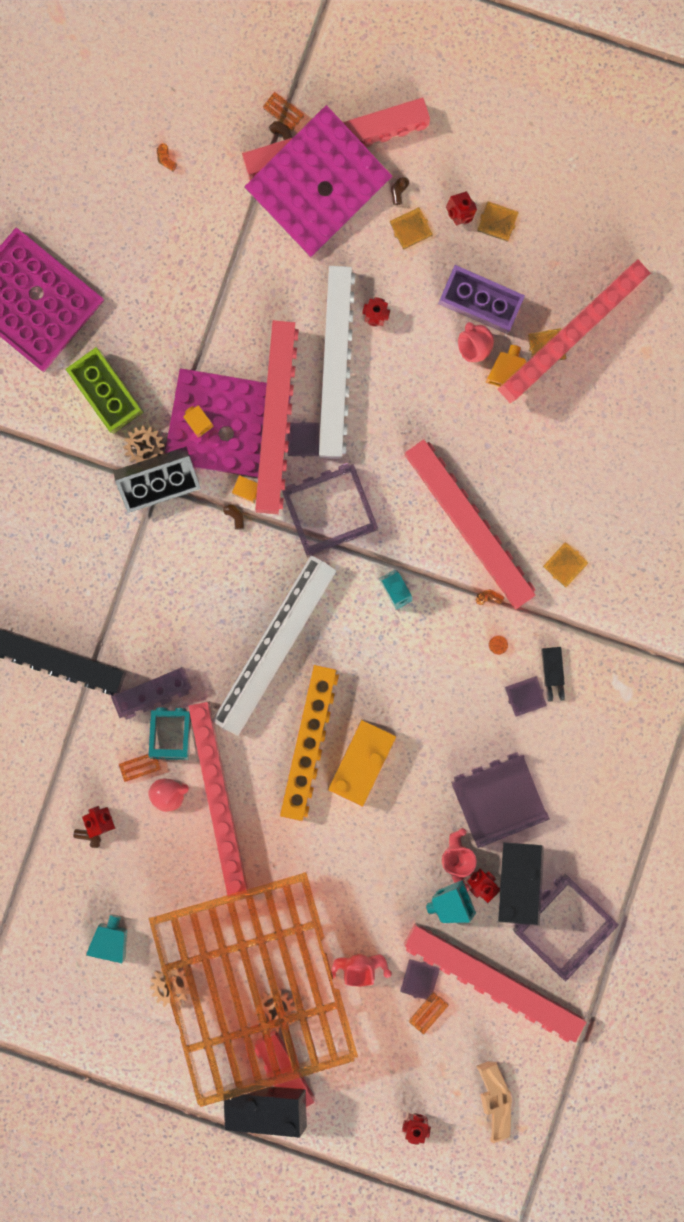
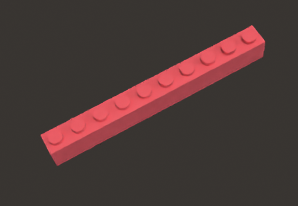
[242,97,430,180]
[497,259,651,403]
[255,320,299,515]
[404,439,536,609]
[188,702,248,897]
[404,923,587,1043]

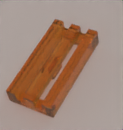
[263,92,304,131]
[119,754,162,782]
[409,991,449,1034]

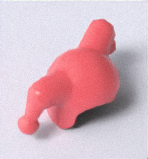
[441,828,476,892]
[328,954,392,987]

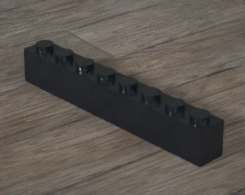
[0,629,126,696]

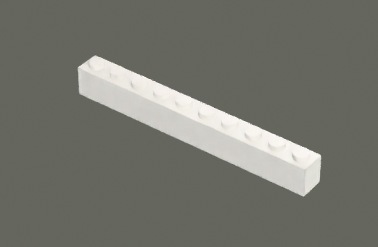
[319,266,355,459]
[212,555,336,736]

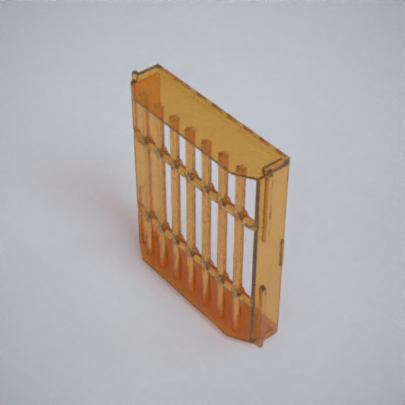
[148,872,358,1107]

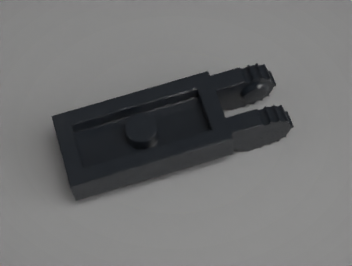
[541,647,565,702]

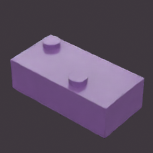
[438,265,525,334]

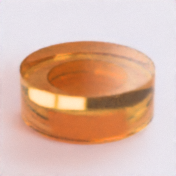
[488,635,508,655]

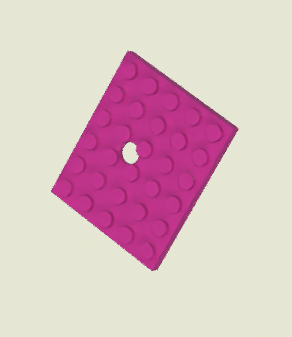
[244,105,392,258]
[0,227,104,373]
[165,368,291,478]

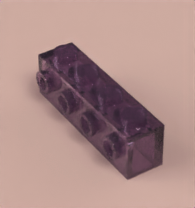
[111,667,193,720]

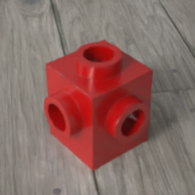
[446,191,477,226]
[362,297,391,327]
[82,806,116,838]
[467,868,500,903]
[402,1113,431,1145]

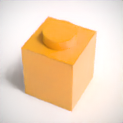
[183,405,214,438]
[232,475,258,504]

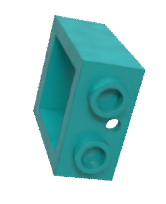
[148,707,191,760]

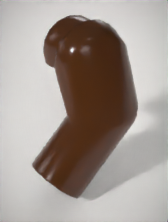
[269,121,293,140]
[391,177,409,205]
[223,504,244,530]
[73,829,101,848]

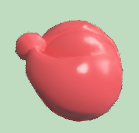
[458,322,494,362]
[148,778,189,812]

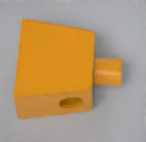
[486,344,526,387]

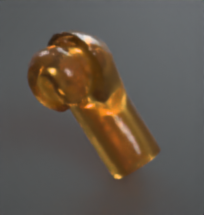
[156,143,177,172]
[475,589,505,605]

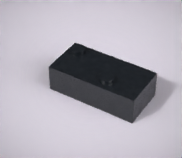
[113,446,201,513]
[498,842,544,926]
[223,1083,307,1138]

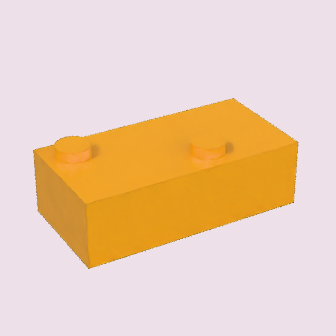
[328,719,396,807]

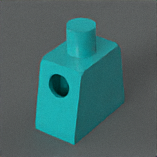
[378,570,412,610]
[426,880,476,923]
[86,914,127,964]

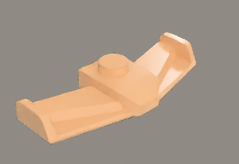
[476,1061,512,1143]

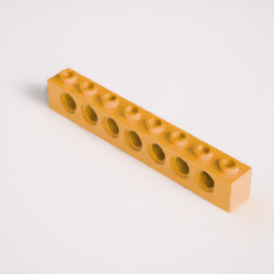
[280,665,339,821]

